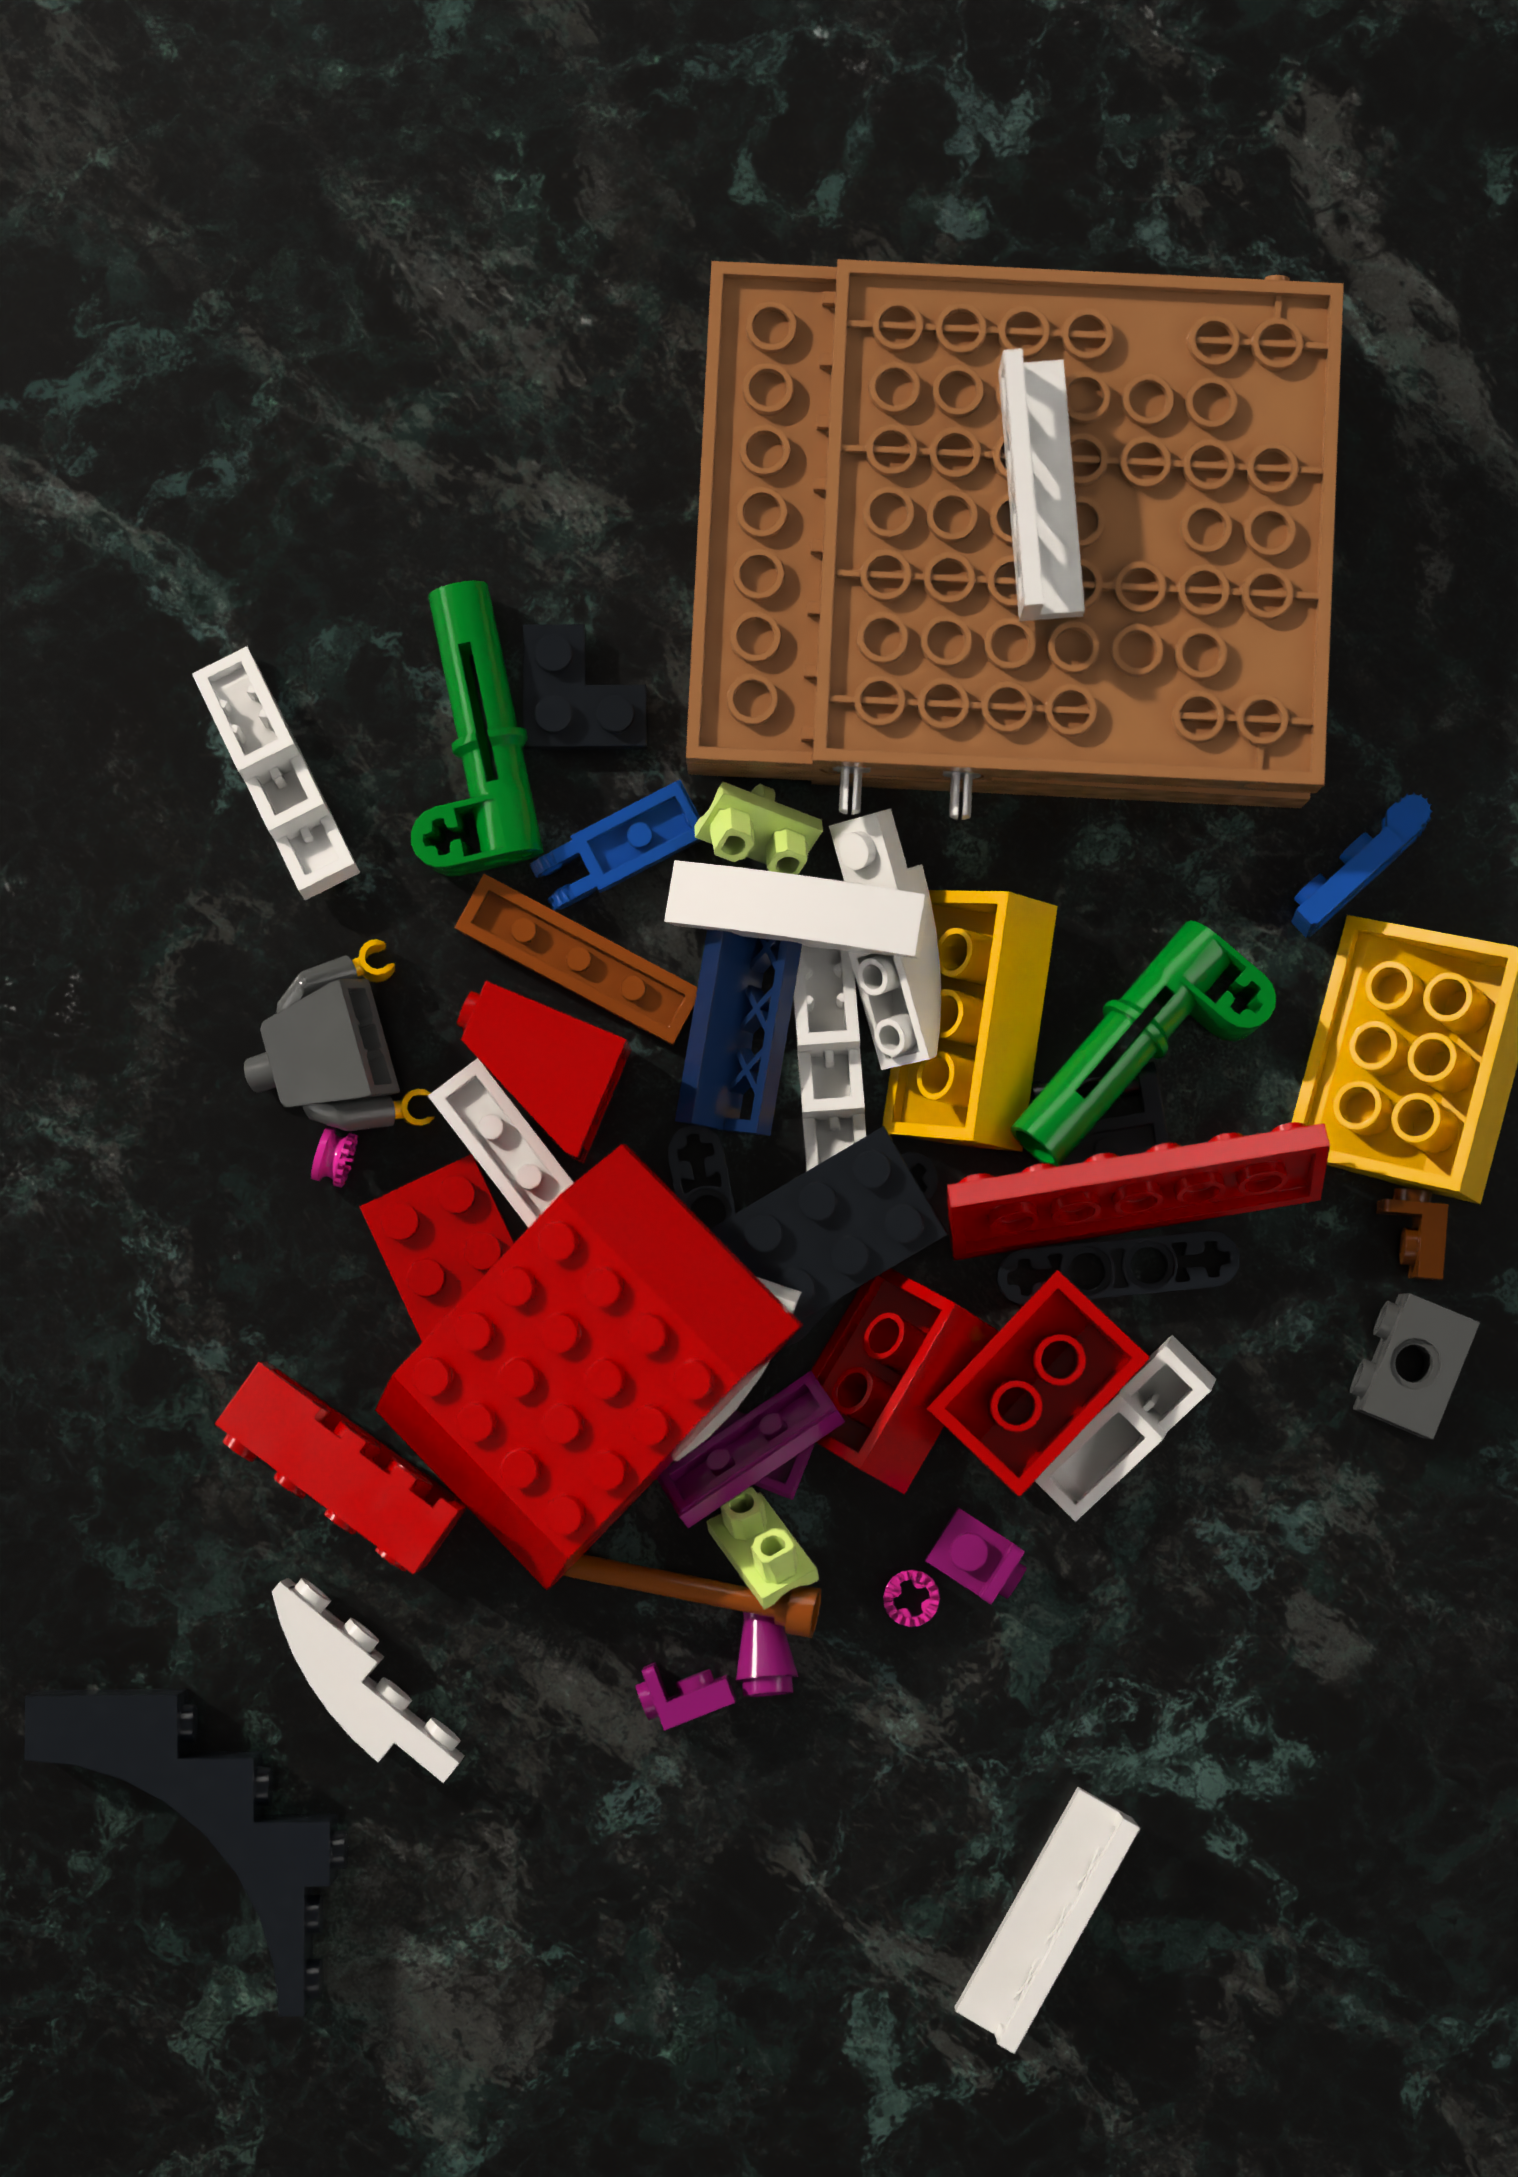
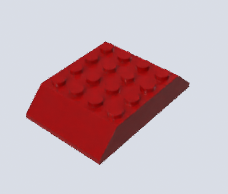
[375,1144,803,1590]

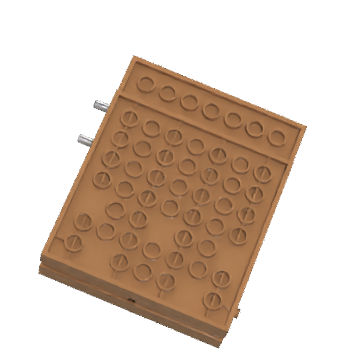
[686,259,1344,820]

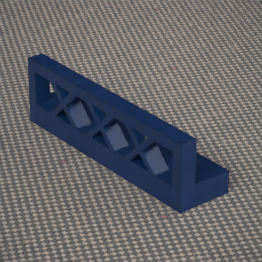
[675,929,802,1136]

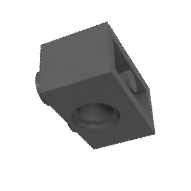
[1350,1293,1480,1439]

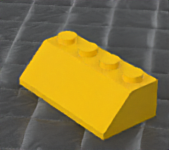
[882,890,1058,1152]

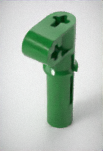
[411,580,543,877]
[1011,920,1276,1167]

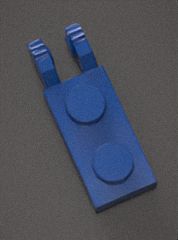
[530,780,702,912]
[1291,793,1433,937]

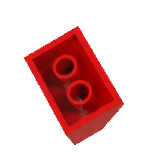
[811,1268,999,1494]
[927,1270,1150,1497]

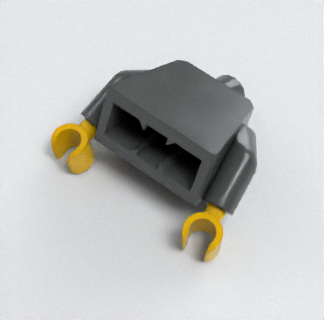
[244,939,435,1131]

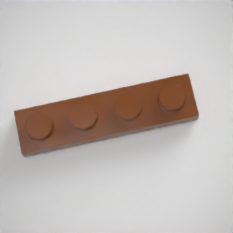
[454,874,697,1046]

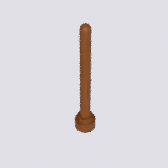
[563,1554,822,1638]

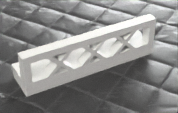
[998,349,1085,621]
[428,1058,574,1228]
[955,1787,1140,2054]

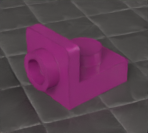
[924,1507,1027,1605]
[635,1662,736,1730]

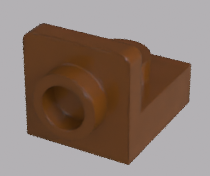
[1376,1188,1449,1281]

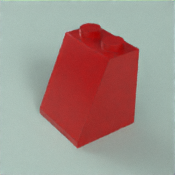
[457,981,632,1163]

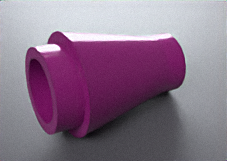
[736,1612,798,1697]

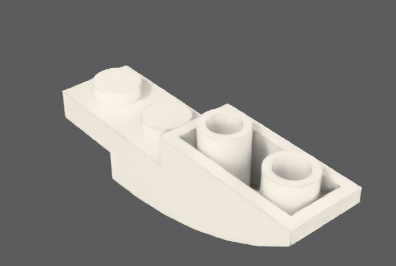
[829,808,941,1070]
[272,1578,465,1783]

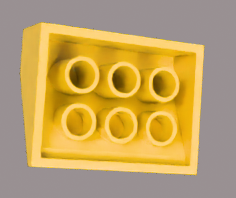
[1292,915,1518,1204]

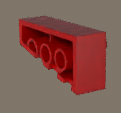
[215,1361,468,1574]

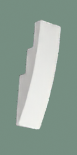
[192,647,360,900]
[664,860,930,959]
[793,945,866,1172]

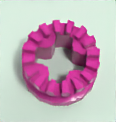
[311,1126,358,1188]
[883,1569,940,1627]

